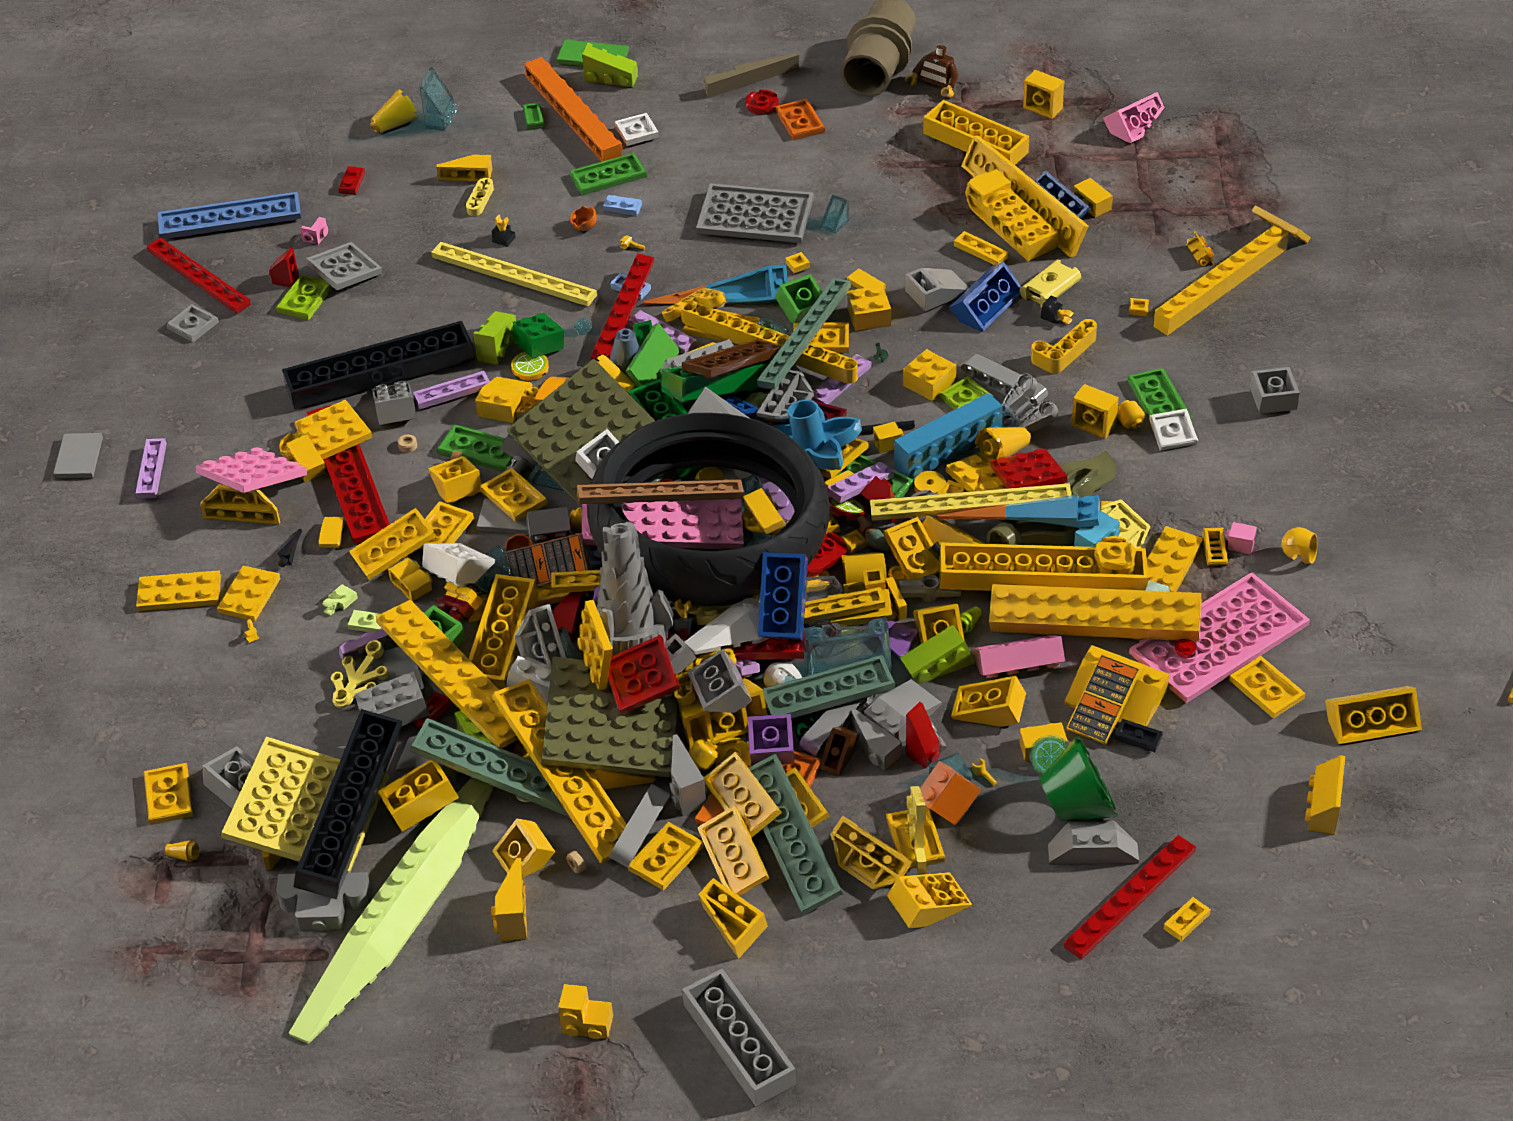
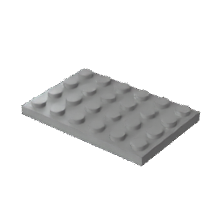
[696,183,814,243]

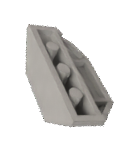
[757,370,814,423]
[1048,820,1139,865]

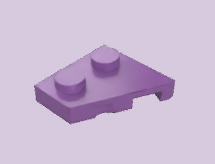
[872,621,918,662]

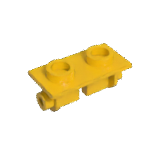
[1186,231,1214,266]

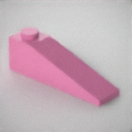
[1103,92,1165,143]

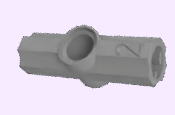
[898,575,961,602]

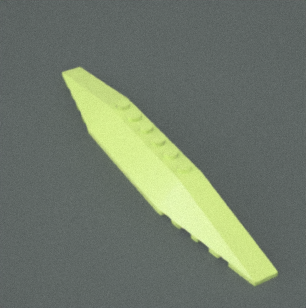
[288,777,494,1044]

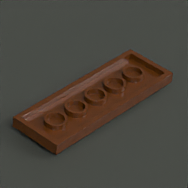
[682,339,783,379]

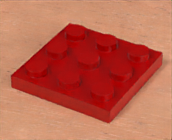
[990,449,1068,489]
[608,635,681,715]

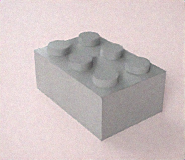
[355,672,430,726]

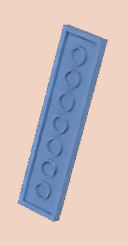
[158,192,301,239]

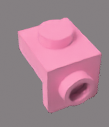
[300,217,328,245]

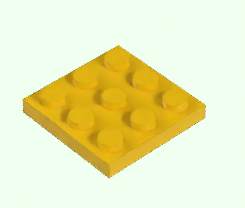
[294,400,373,459]
[578,600,613,691]

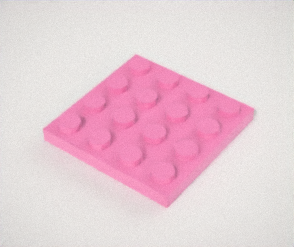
[196,448,307,493]

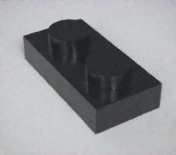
[1115,719,1163,753]

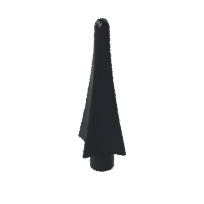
[277,529,302,567]

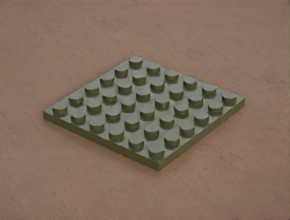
[507,359,655,507]
[541,657,677,777]

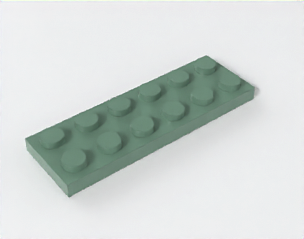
[763,655,896,718]

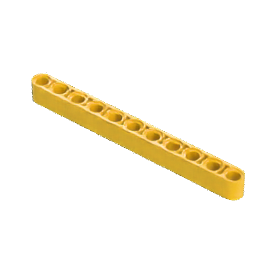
[680,300,858,384]

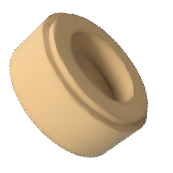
[398,435,417,453]
[566,851,586,874]

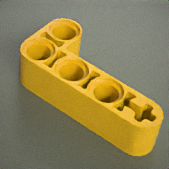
[1031,319,1097,374]

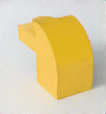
[843,567,886,594]

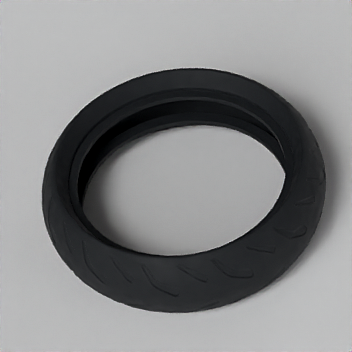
[587,412,830,606]

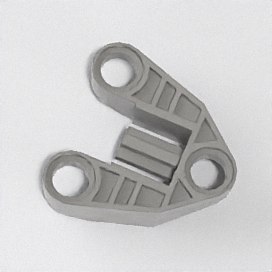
[1002,373,1058,433]

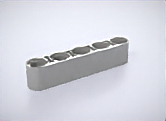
[961,354,1048,407]
[799,694,876,758]
[608,784,670,868]

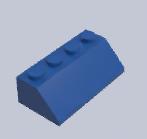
[949,261,1021,332]
[758,552,808,641]

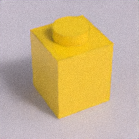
[873,422,904,453]

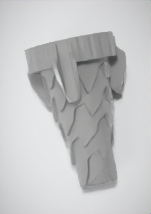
[597,522,674,656]

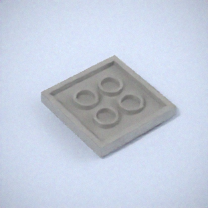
[306,242,382,290]

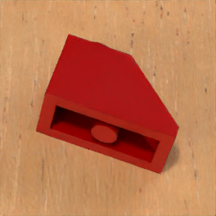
[269,248,299,287]
[860,476,896,522]

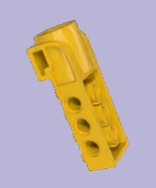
[965,169,1058,262]

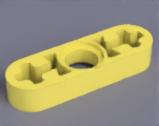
[466,178,494,216]

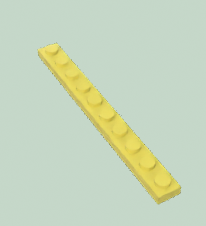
[431,242,597,306]
[870,484,1071,521]

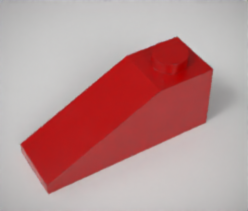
[552,591,587,643]
[906,701,940,768]

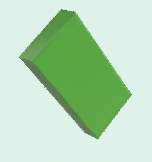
[523,103,544,130]

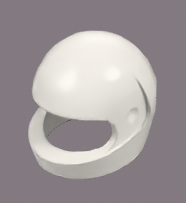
[763,659,802,688]

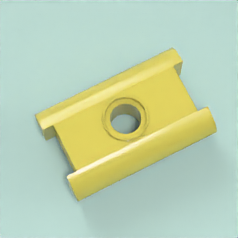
[1020,260,1081,308]

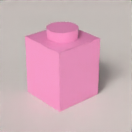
[1225,522,1257,555]

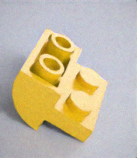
[841,552,887,584]

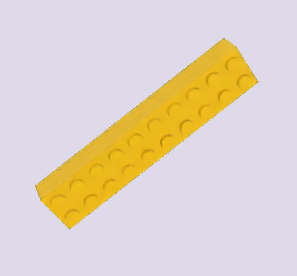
[939,543,1148,591]
[989,584,1202,641]

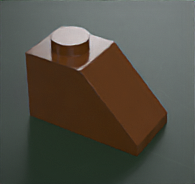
[819,727,859,775]

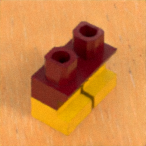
[435,582,483,622]

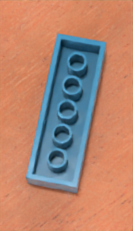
[894,393,1003,479]

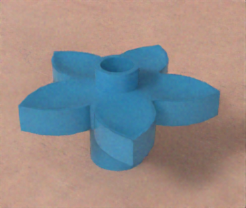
[772,400,862,470]

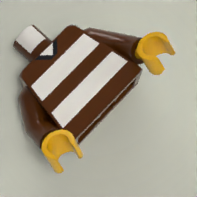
[905,45,959,98]

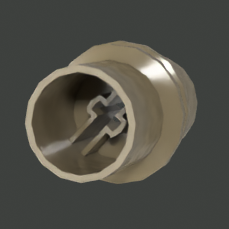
[841,0,916,97]

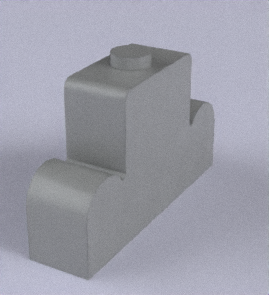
[276,872,370,931]

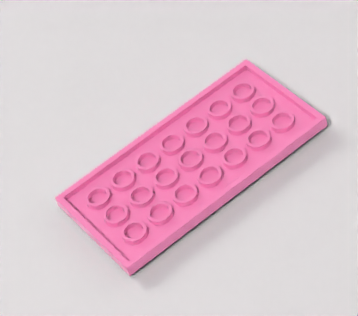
[582,499,744,549]
[1129,572,1310,704]

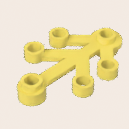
[331,640,389,708]

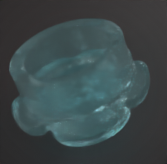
[574,318,592,335]

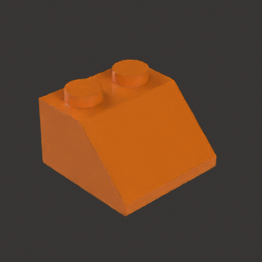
[920,761,981,826]

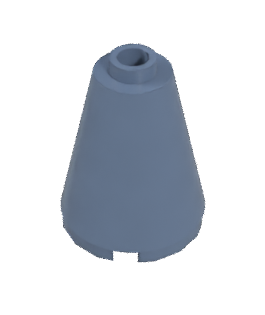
[610,328,639,380]

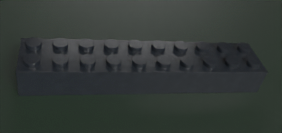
[282,321,475,410]
[293,709,402,900]

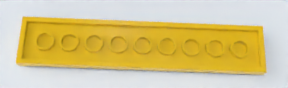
[961,136,1089,257]
[376,600,519,749]
[492,679,627,864]

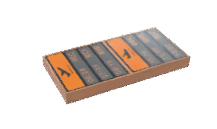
[506,533,590,586]

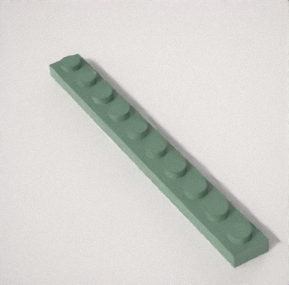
[757,278,851,390]

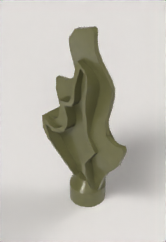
[987,451,1116,546]

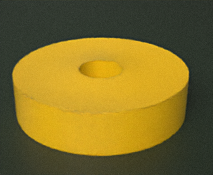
[914,471,946,493]

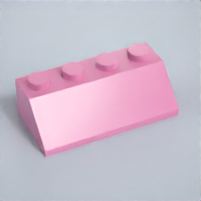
[972,635,1065,678]

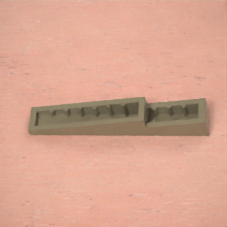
[704,53,799,98]

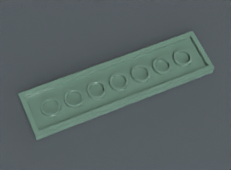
[410,718,570,817]
[749,753,843,915]

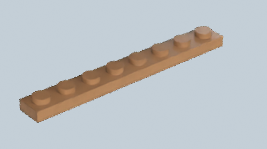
[577,479,744,505]

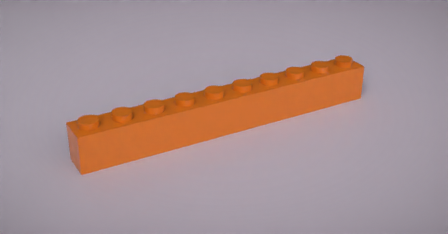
[524,57,623,162]

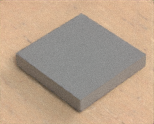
[166,304,219,342]

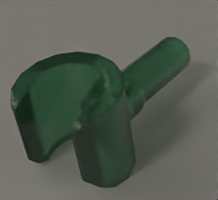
[874,343,889,363]

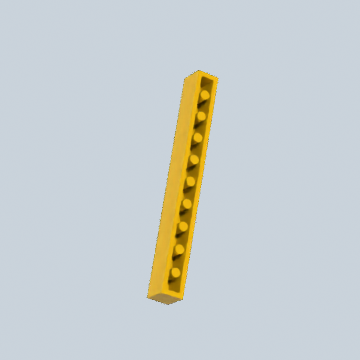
[1153,225,1289,336]

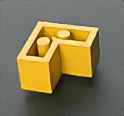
[558,984,613,1039]

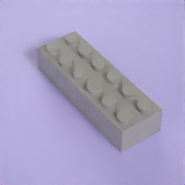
[682,969,796,1106]

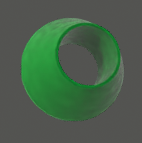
[1040,737,1118,821]

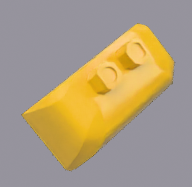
[678,677,767,749]

